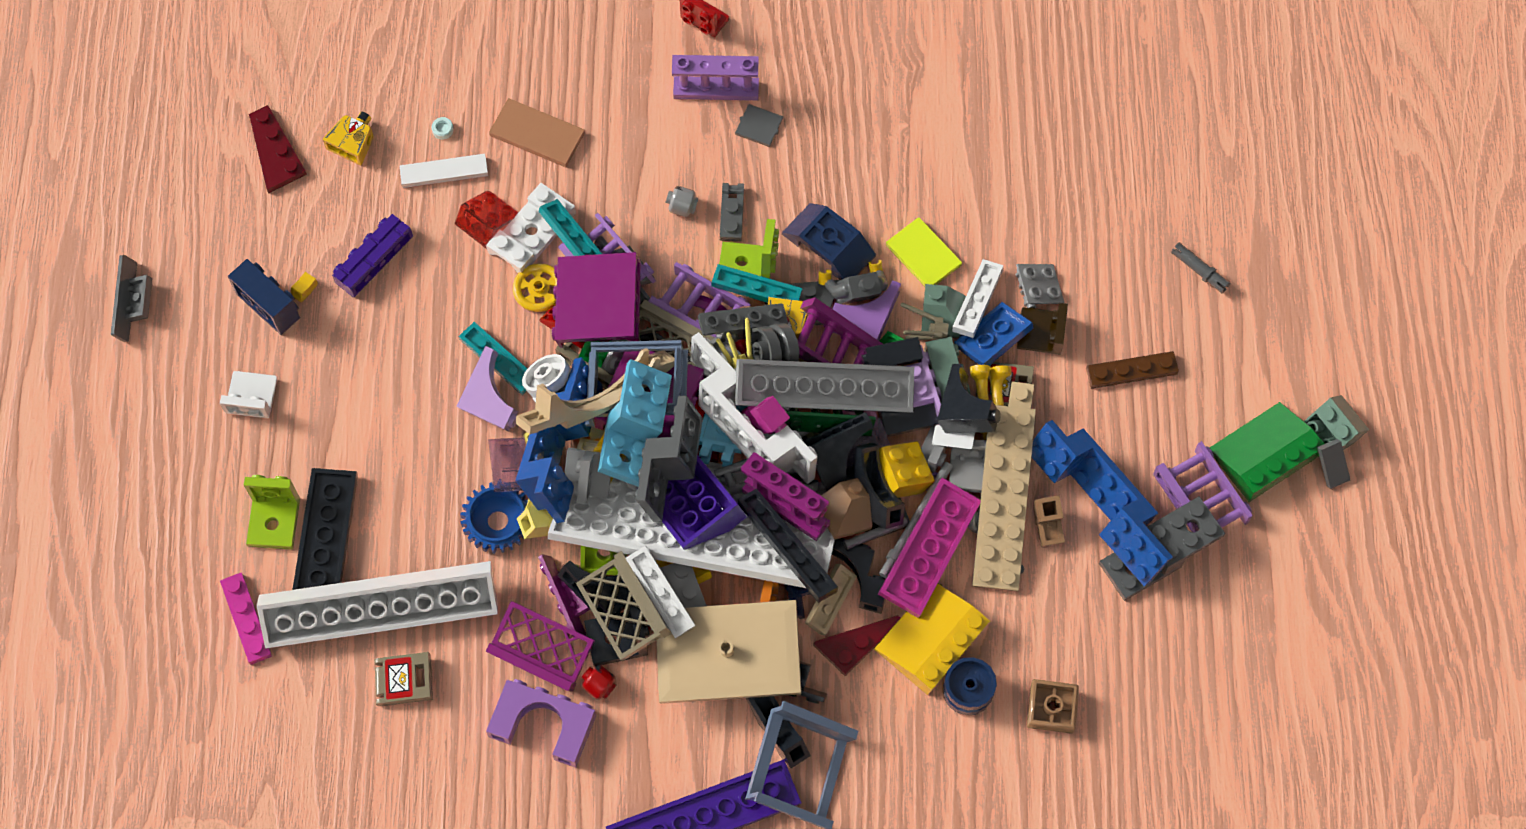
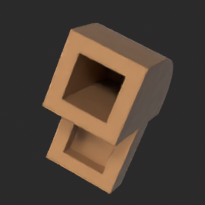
[1034,495,1065,547]

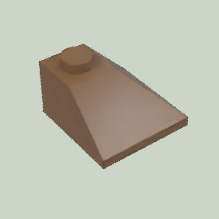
[821,478,872,539]

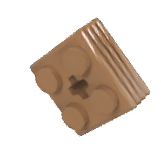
[1027,679,1079,734]

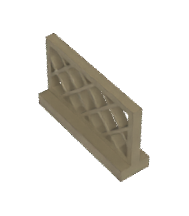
[639,300,715,366]
[576,551,672,661]

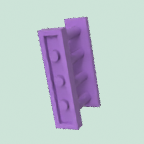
[672,55,759,101]
[558,213,656,283]
[648,262,751,337]
[1153,441,1253,549]

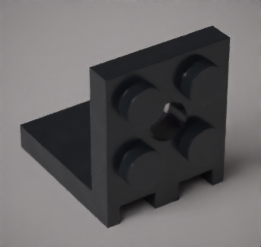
[584,597,650,667]

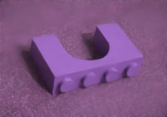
[486,679,596,768]

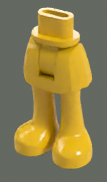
[970,365,1012,440]

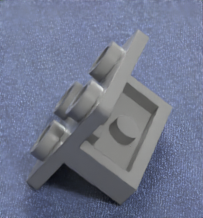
[565,448,611,504]

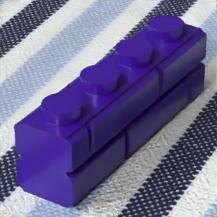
[332,214,413,297]

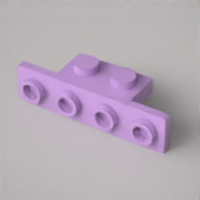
[903,345,942,425]

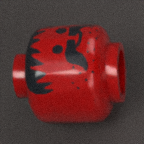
[581,665,617,700]

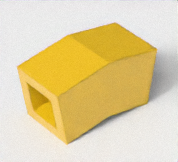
[291,272,318,302]

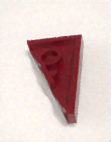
[813,615,901,676]

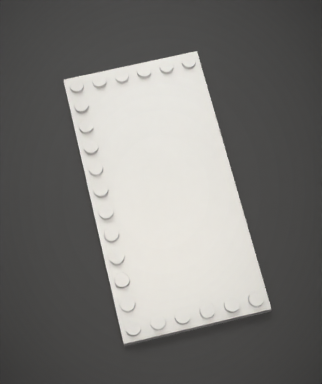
[548,438,835,588]

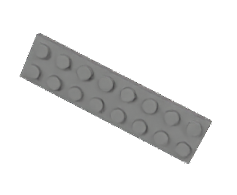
[735,359,914,412]

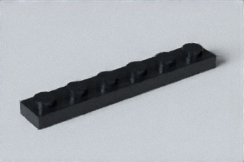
[737,488,838,603]

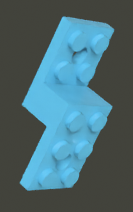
[597,359,672,487]

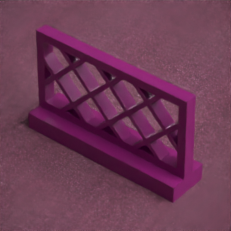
[485,601,595,692]

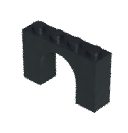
[861,337,939,438]

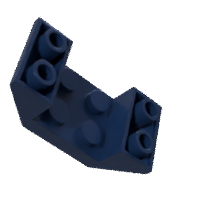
[782,203,876,280]

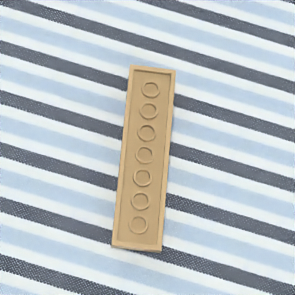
[972,405,1036,591]

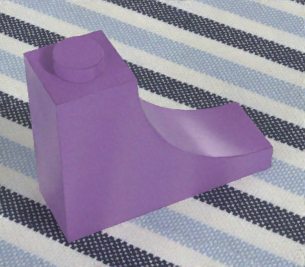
[833,281,901,341]

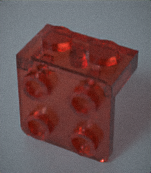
[454,191,518,249]

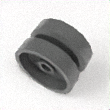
[751,323,799,362]

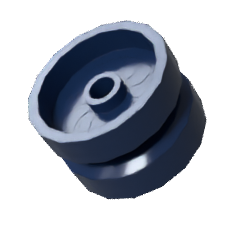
[943,657,997,716]

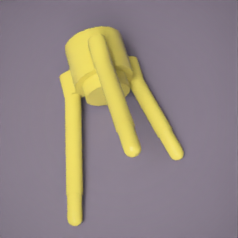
[716,318,753,369]

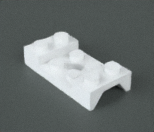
[486,183,576,273]

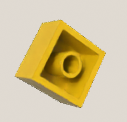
[879,441,935,498]

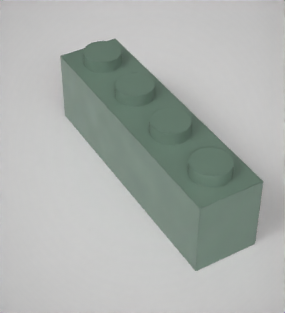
[924,337,971,403]

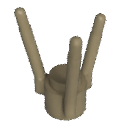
[900,303,949,340]

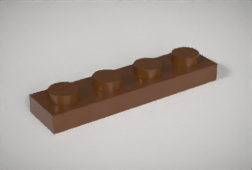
[1086,351,1179,389]

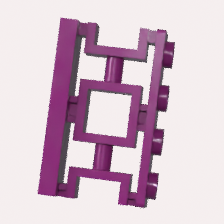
[741,452,830,542]

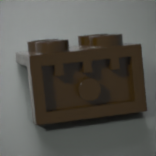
[1017,303,1068,355]

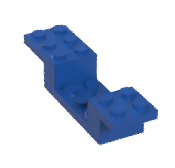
[515,357,603,523]
[1031,420,1173,586]

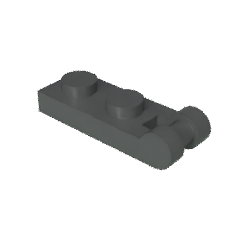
[720,183,744,241]

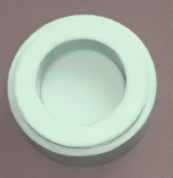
[432,117,454,140]

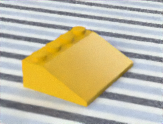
[874,583,990,695]

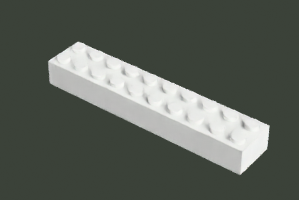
[257,561,498,648]

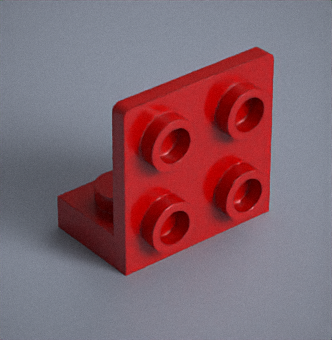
[679,0,729,38]

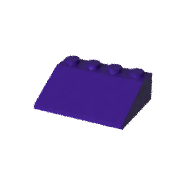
[636,455,747,550]

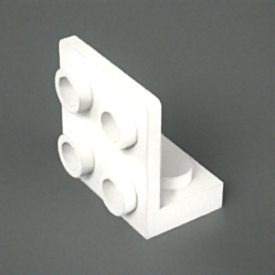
[220,371,277,418]

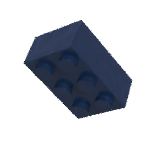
[228,259,300,335]

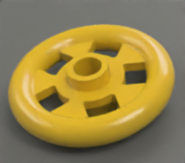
[513,263,557,312]

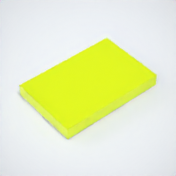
[886,217,962,287]

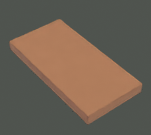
[489,98,585,167]

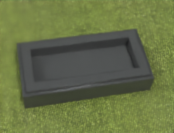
[1317,439,1350,489]

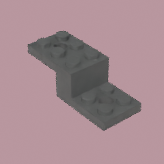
[635,396,703,522]
[1099,496,1225,601]

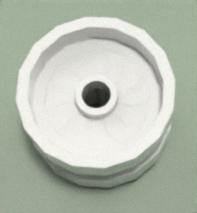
[522,354,571,403]

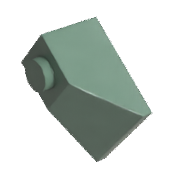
[921,284,966,338]

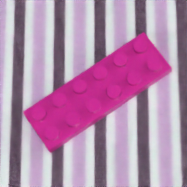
[878,478,981,618]

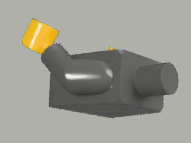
[818,260,888,304]

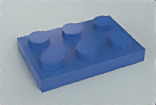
[954,302,1033,366]

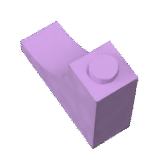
[456,346,518,432]

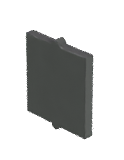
[735,104,783,147]

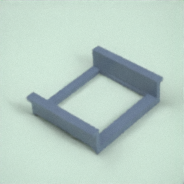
[585,340,688,426]
[745,701,859,829]

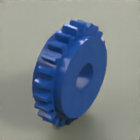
[460,482,528,554]

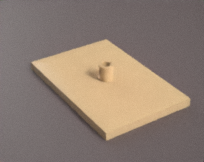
[657,600,801,704]

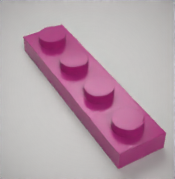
[220,572,272,665]

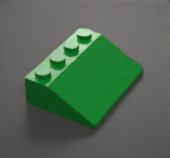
[1209,402,1324,502]

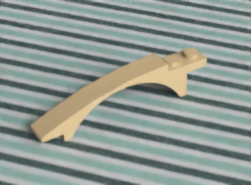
[516,348,675,434]

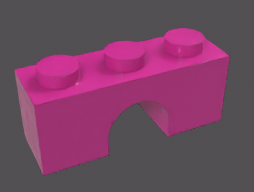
[740,396,790,435]

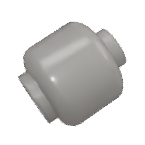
[665,186,699,217]

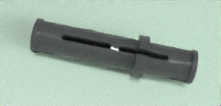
[1171,242,1231,294]

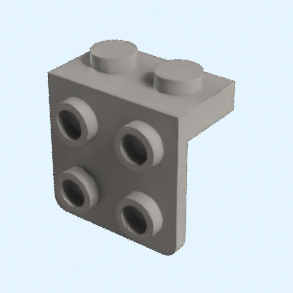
[949,440,986,493]

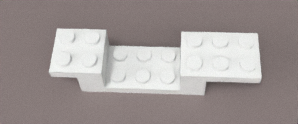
[691,332,817,484]

